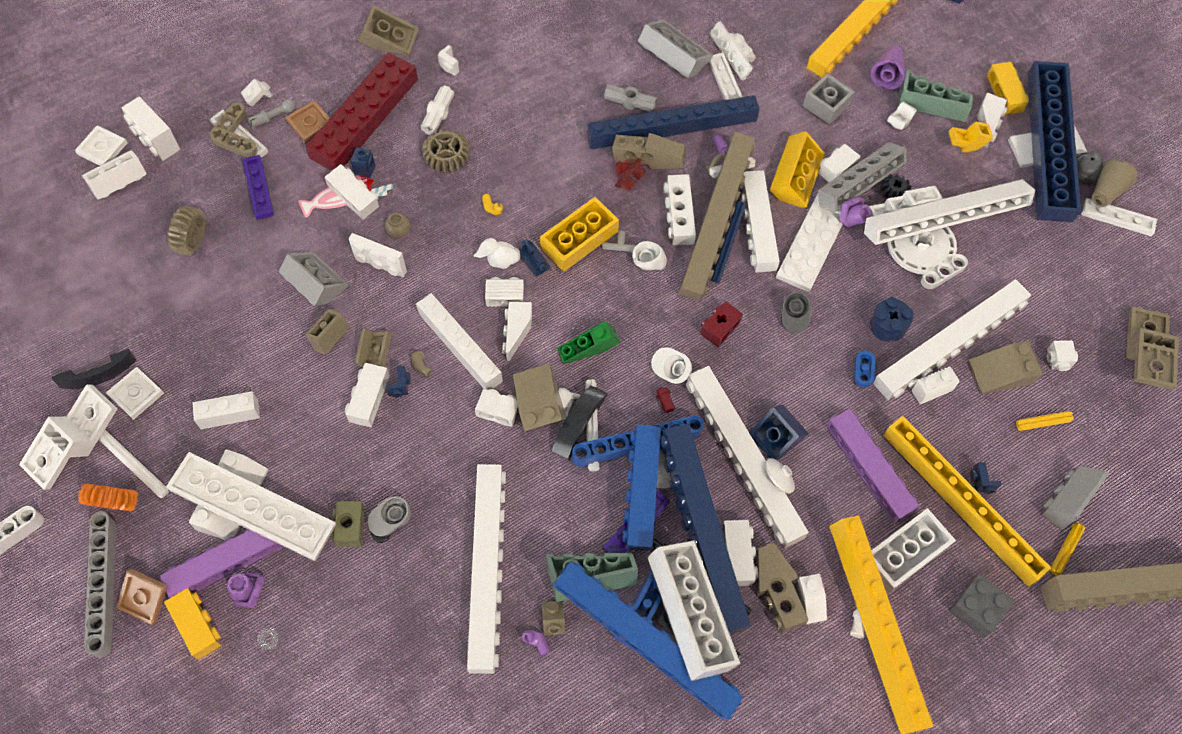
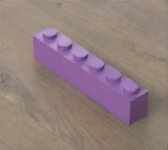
[826,409,919,525]
[160,529,284,598]

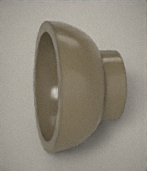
[384,213,411,238]

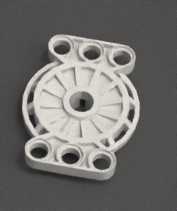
[887,226,968,289]

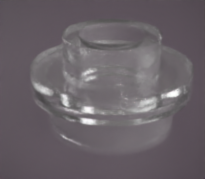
[257,628,279,650]

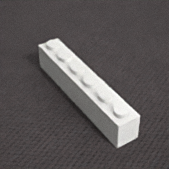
[739,170,779,273]
[416,293,502,390]

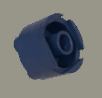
[870,297,914,342]

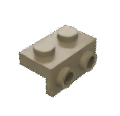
[355,328,392,368]

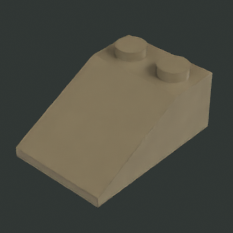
[358,5,419,56]
[968,341,1043,395]
[513,363,566,431]

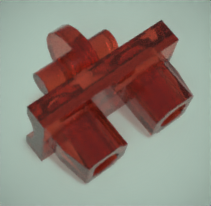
[615,158,646,191]

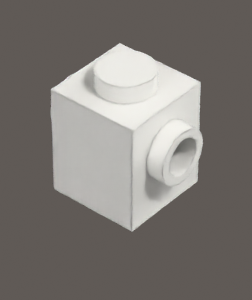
[1047,341,1078,371]

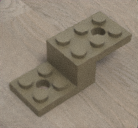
[1126,306,1179,391]

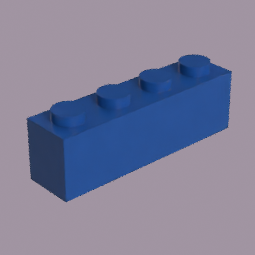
[613,569,662,649]

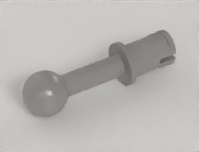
[247,100,295,128]

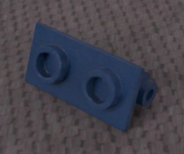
[518,239,551,277]

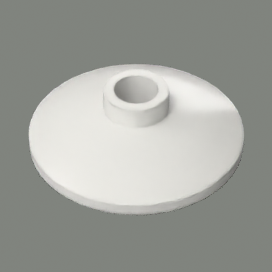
[765,458,795,494]

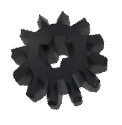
[880,173,912,199]

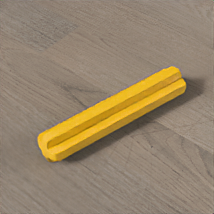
[1016,411,1074,431]
[1050,522,1085,575]

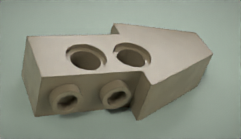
[612,133,687,170]
[756,543,809,634]

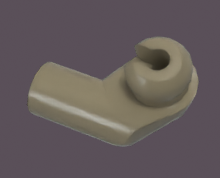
[411,350,432,377]

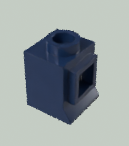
[351,147,376,178]

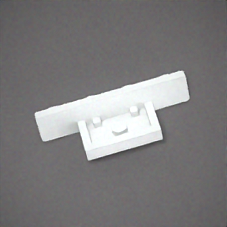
[710,22,756,80]

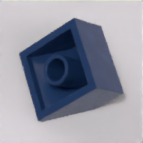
[749,405,809,460]

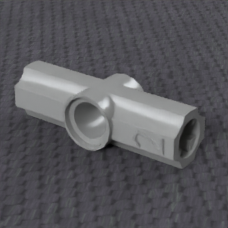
[604,84,657,112]

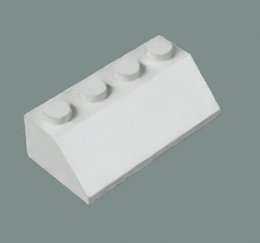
[189,449,268,540]

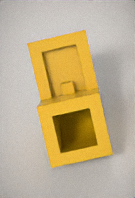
[948,121,993,152]

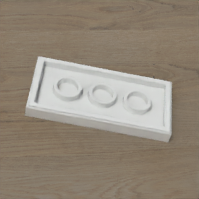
[1008,126,1087,168]

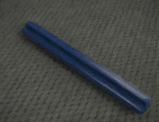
[711,201,746,283]

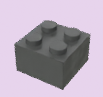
[949,574,1015,638]

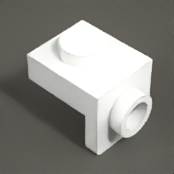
[438,45,459,76]
[241,79,273,107]
[887,102,917,130]

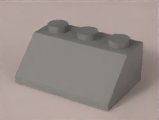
[279,251,349,306]
[1041,466,1109,530]

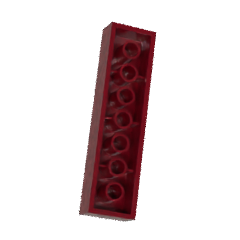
[305,52,418,171]

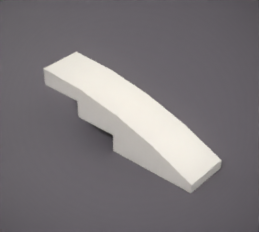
[869,186,943,217]

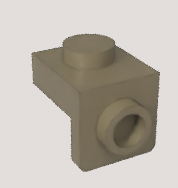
[542,601,565,635]

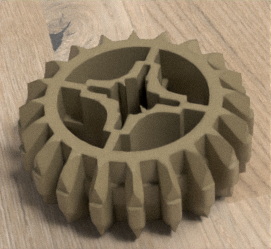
[422,128,470,173]
[167,206,206,255]

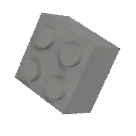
[803,73,855,125]

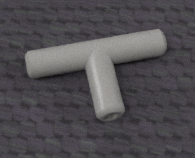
[602,231,637,252]

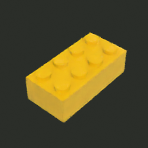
[540,197,619,272]

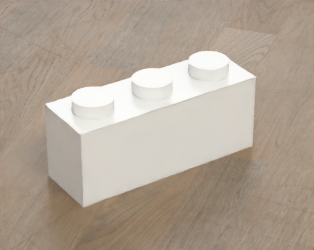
[82,150,147,200]
[325,164,379,220]
[345,363,390,427]
[193,391,260,429]
[722,520,758,586]

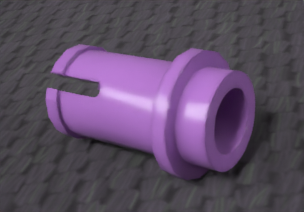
[712,134,729,154]

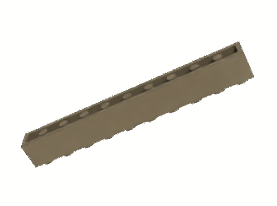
[678,131,756,301]

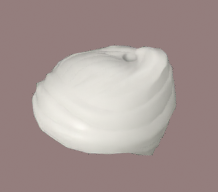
[632,241,667,271]

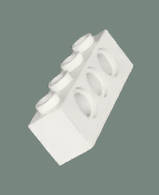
[664,174,696,245]

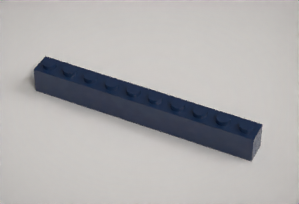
[587,95,760,149]

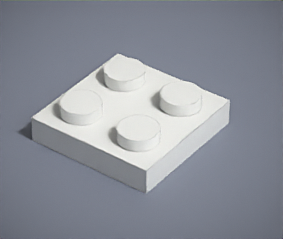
[75,126,127,166]
[106,367,164,420]

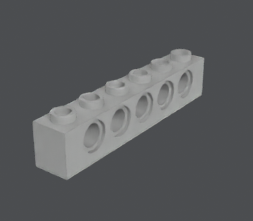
[818,142,907,212]

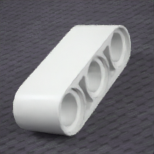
[0,506,44,554]

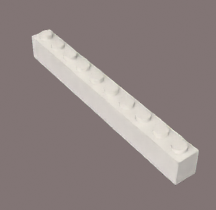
[864,180,1035,245]
[873,279,1031,400]
[686,366,809,549]
[467,464,506,674]

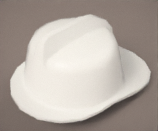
[651,347,692,384]

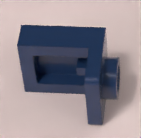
[386,366,411,398]
[970,462,1002,494]

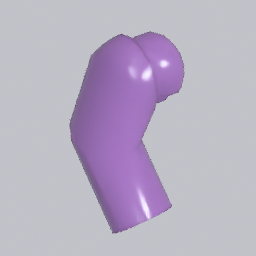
[522,630,551,656]

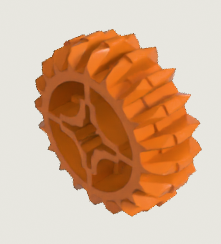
[78,483,138,511]

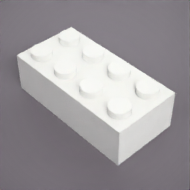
[872,508,956,594]

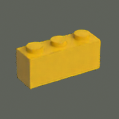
[987,62,1029,115]
[164,588,222,660]

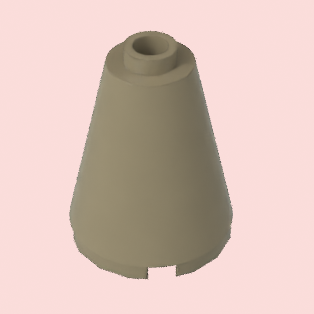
[1092,159,1138,207]

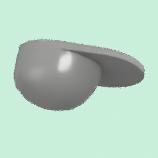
[368,496,411,536]

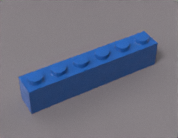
[622,424,661,551]

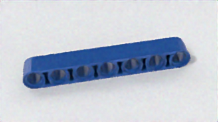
[571,415,704,467]

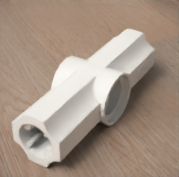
[421,86,454,135]

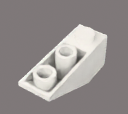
[977,93,1007,148]
[503,302,532,361]

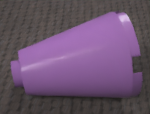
[870,46,905,90]

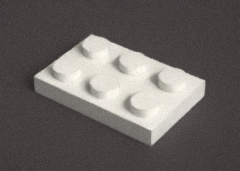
[349,233,407,277]

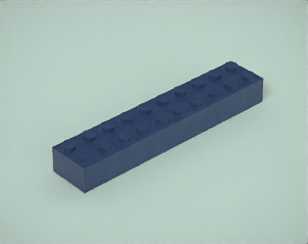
[1027,61,1081,222]
[659,424,751,635]

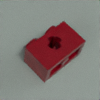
[701,301,743,347]

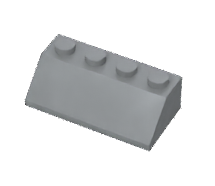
[638,19,713,78]

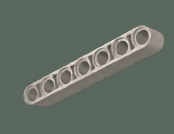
[84,511,116,658]

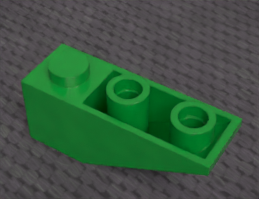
[557,321,621,364]

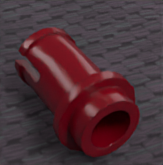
[656,387,676,413]

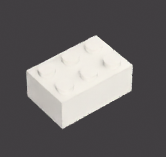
[122,97,180,161]

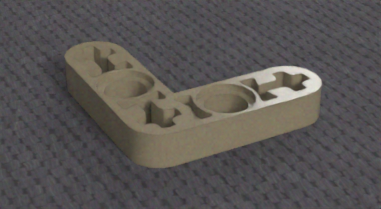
[210,102,258,158]

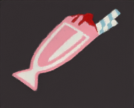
[298,175,393,218]

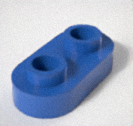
[854,350,875,388]

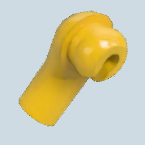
[482,194,503,215]

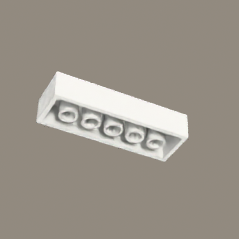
[648,541,740,681]

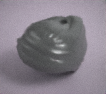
[1077,151,1103,184]

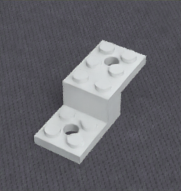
[19,385,117,490]

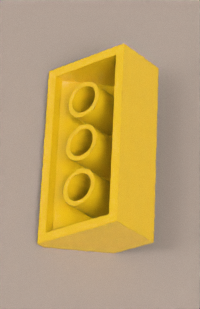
[770,131,825,208]

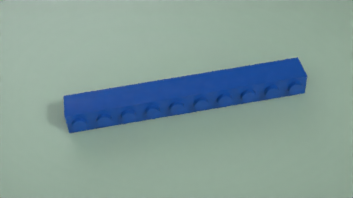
[551,562,744,720]

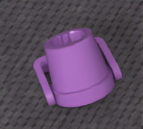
[839,196,871,227]
[227,572,265,608]

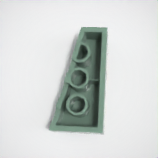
[898,70,973,122]
[546,553,638,602]

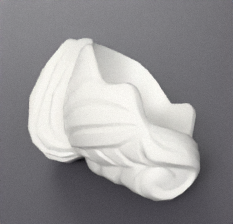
[474,238,520,269]

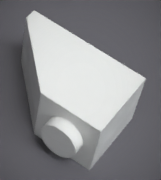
[795,574,827,624]

